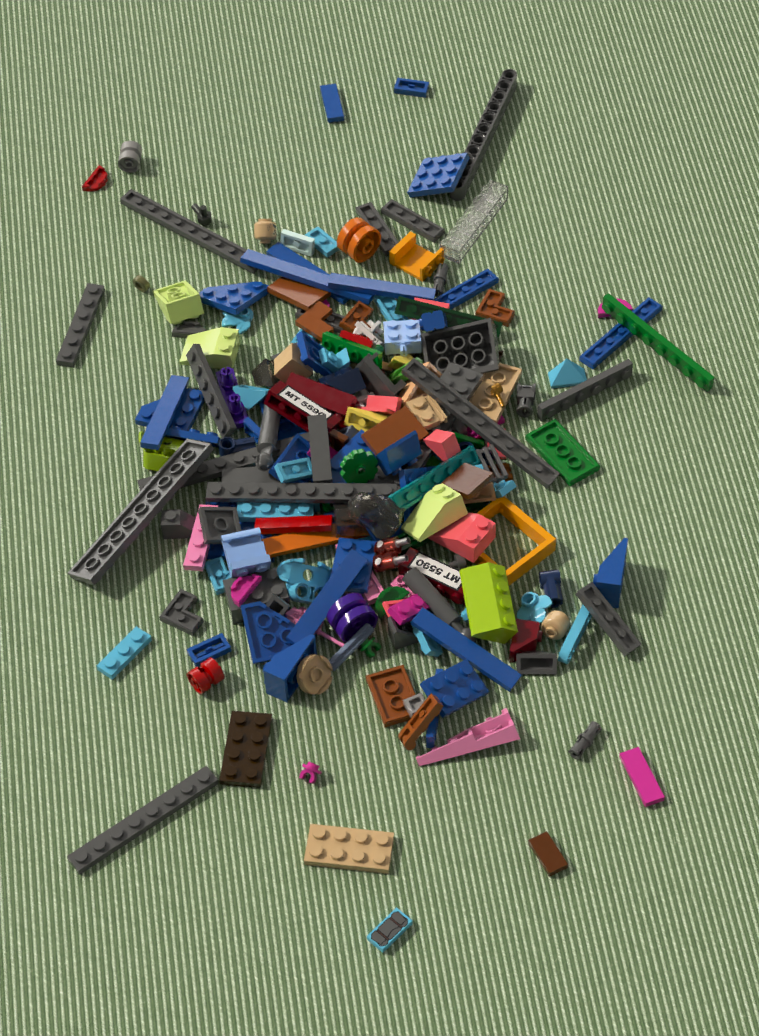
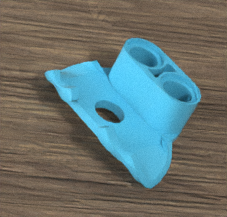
[277,558,332,605]

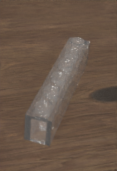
[439,180,508,264]

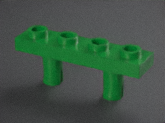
[322,331,384,370]

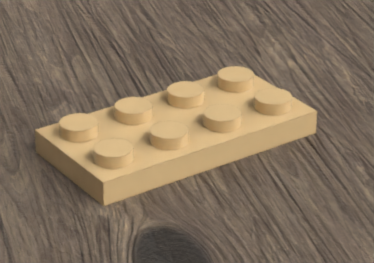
[469,363,522,423]
[304,824,394,874]

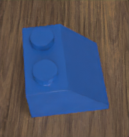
[375,430,422,476]

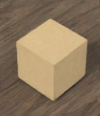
[274,343,313,383]

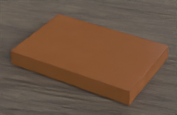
[267,277,331,311]
[361,406,429,455]
[365,665,416,728]

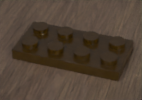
[219,711,273,788]

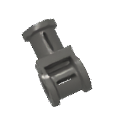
[516,383,536,418]

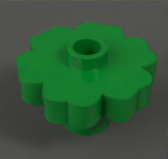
[340,448,378,483]

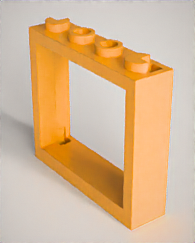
[474,496,556,586]

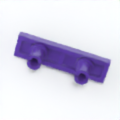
[215,367,248,429]

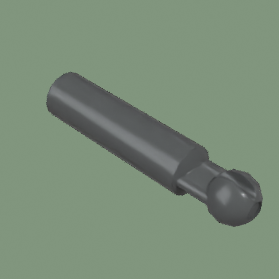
[255,405,281,471]
[402,567,477,643]

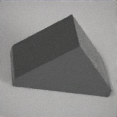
[388,616,419,650]

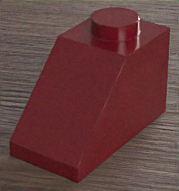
[509,619,543,663]

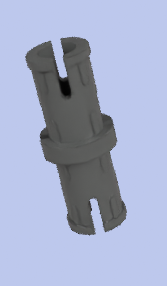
[433,263,449,297]
[568,721,602,760]

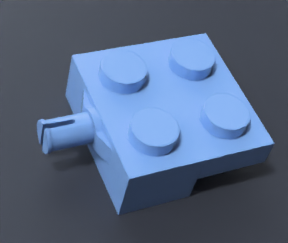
[383,319,422,356]

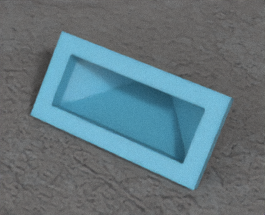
[548,358,587,389]
[233,384,269,411]

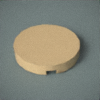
[296,654,333,695]

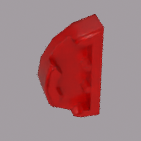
[82,165,108,192]
[340,330,374,348]

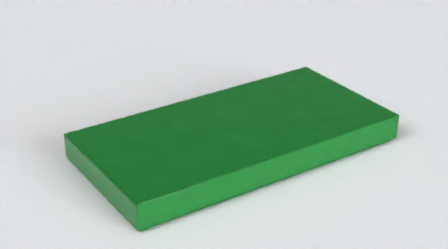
[525,419,600,486]

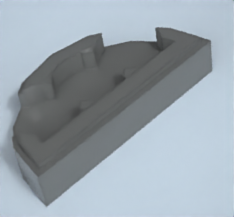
[172,321,207,338]

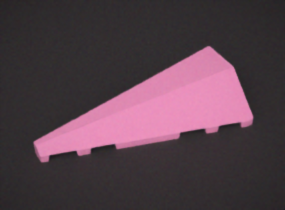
[416,708,520,766]

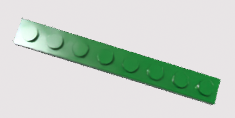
[602,293,715,392]

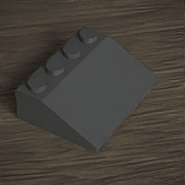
[421,318,499,374]

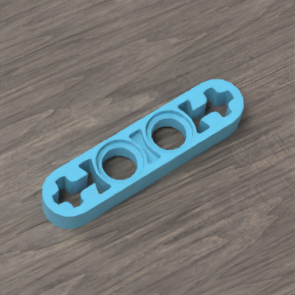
[558,605,592,664]

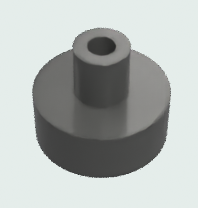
[448,554,467,570]

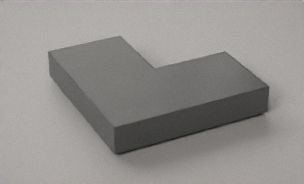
[159,589,204,636]

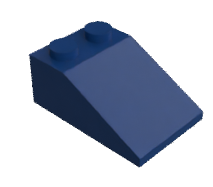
[593,538,628,608]
[263,634,317,702]

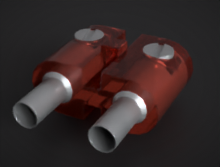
[373,536,410,573]

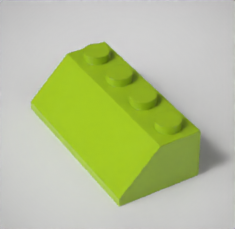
[459,562,518,644]

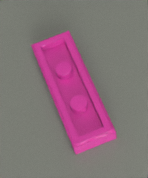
[619,747,665,807]

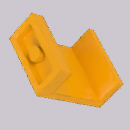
[389,231,445,282]

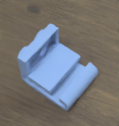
[221,527,271,578]

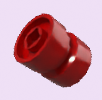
[187,657,225,695]

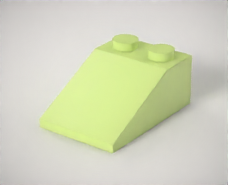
[153,280,204,325]
[180,327,240,370]
[401,483,468,542]

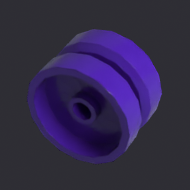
[327,593,378,643]

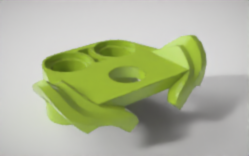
[138,431,185,471]

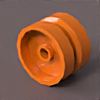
[337,217,381,263]

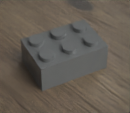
[223,567,290,624]

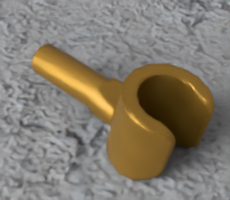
[490,383,505,408]

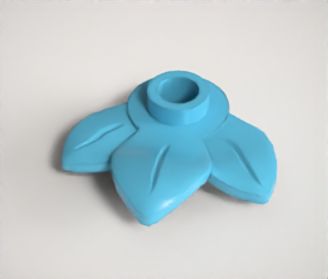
[222,308,254,334]
[517,592,552,624]

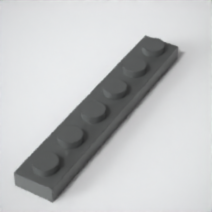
[56,283,105,368]
[186,344,237,438]
[537,359,633,422]

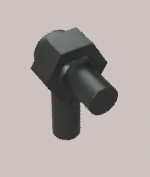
[191,203,212,226]

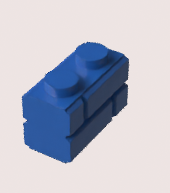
[419,310,448,332]

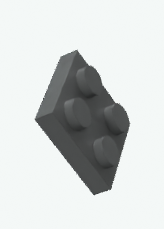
[198,507,241,544]

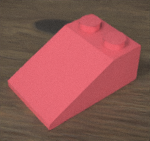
[428,513,496,563]

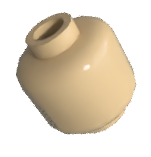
[254,219,277,244]
[541,610,570,640]

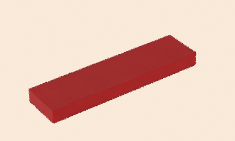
[254,515,333,534]

